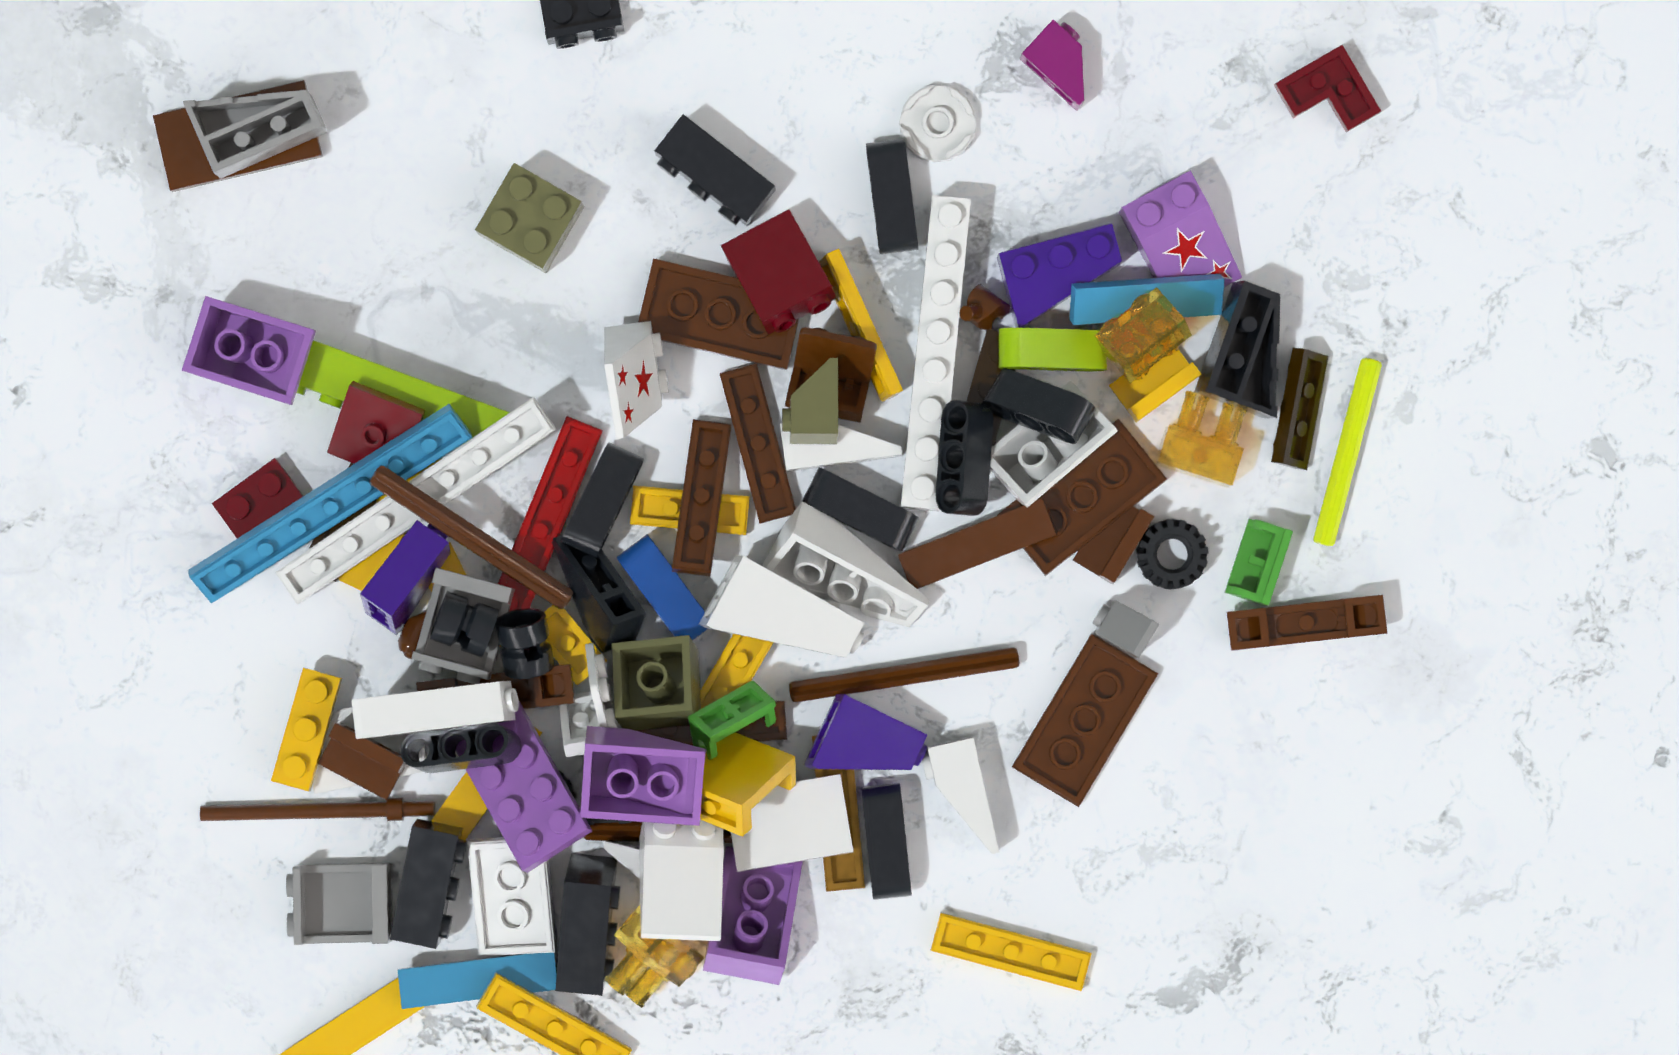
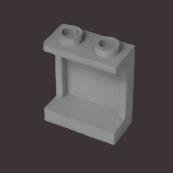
[411,568,515,684]
[286,863,392,945]

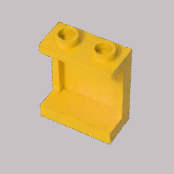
[700,732,796,837]

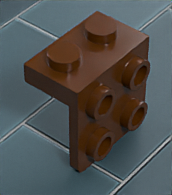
[785,327,877,423]

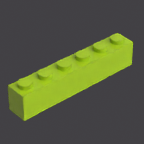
[296,340,510,446]

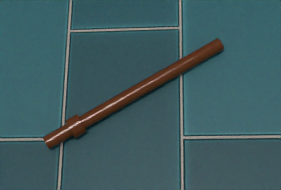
[200,797,435,821]

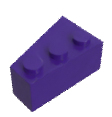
[997,223,1122,328]

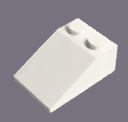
[639,820,724,941]

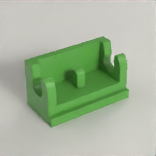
[1224,519,1293,606]
[688,680,776,760]

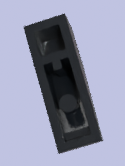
[552,535,646,653]

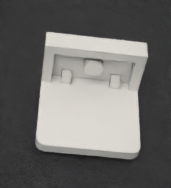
[559,643,617,757]

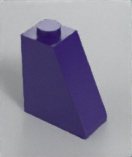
[360,520,451,636]
[804,694,927,770]

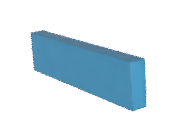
[1069,274,1225,325]
[397,952,557,1009]

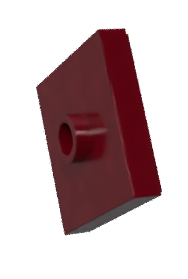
[327,381,425,464]

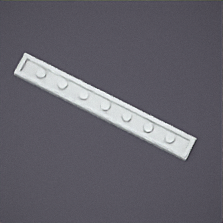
[275,397,556,605]

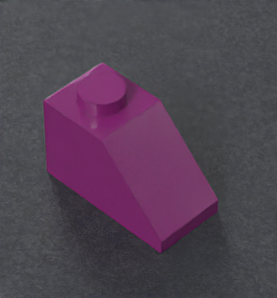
[1020,19,1084,111]

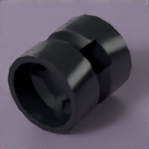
[430,591,499,658]
[495,608,554,679]

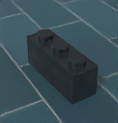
[654,114,776,226]
[390,818,467,949]

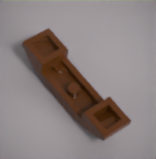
[1227,595,1387,651]
[416,664,575,709]

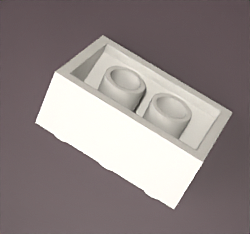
[990,380,1118,508]

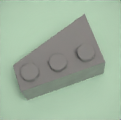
[183,90,328,178]

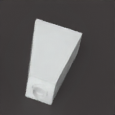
[699,555,865,658]
[351,681,519,739]

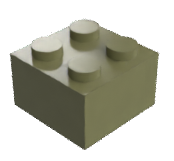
[475,163,585,273]
[612,635,701,731]

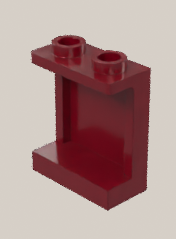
[720,209,836,334]

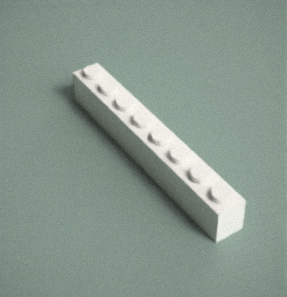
[900,195,971,512]

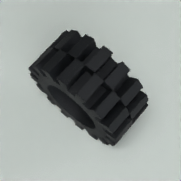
[1136,519,1209,590]

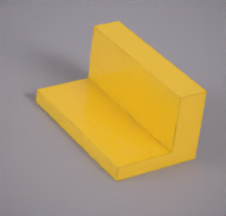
[1109,340,1201,423]

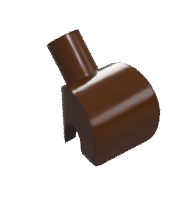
[959,284,1010,330]

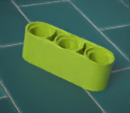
[999,328,1107,372]

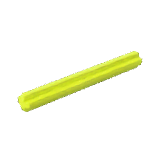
[1313,358,1382,546]

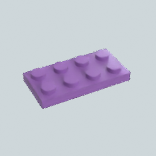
[455,701,592,873]

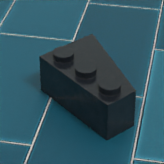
[1194,281,1280,419]
[555,853,621,996]

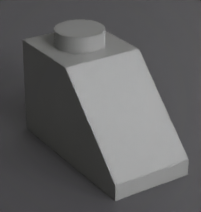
[1092,600,1159,658]

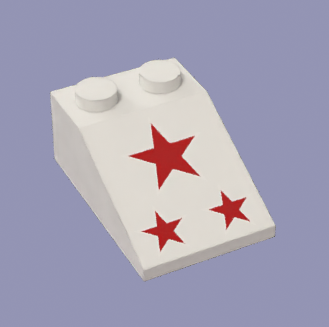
[604,321,669,439]

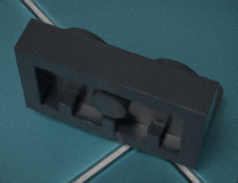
[540,0,624,49]

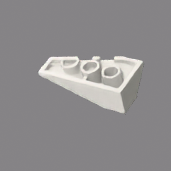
[762,502,930,627]

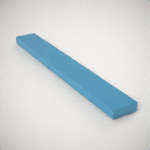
[188,404,472,604]

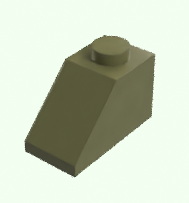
[782,358,838,444]

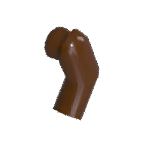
[398,611,426,659]

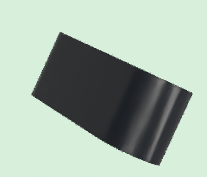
[866,139,918,254]
[982,368,1096,444]
[935,400,994,516]
[561,442,644,558]
[801,467,920,552]
[400,723,521,773]
[861,783,912,900]

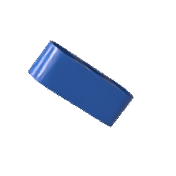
[616,534,709,641]

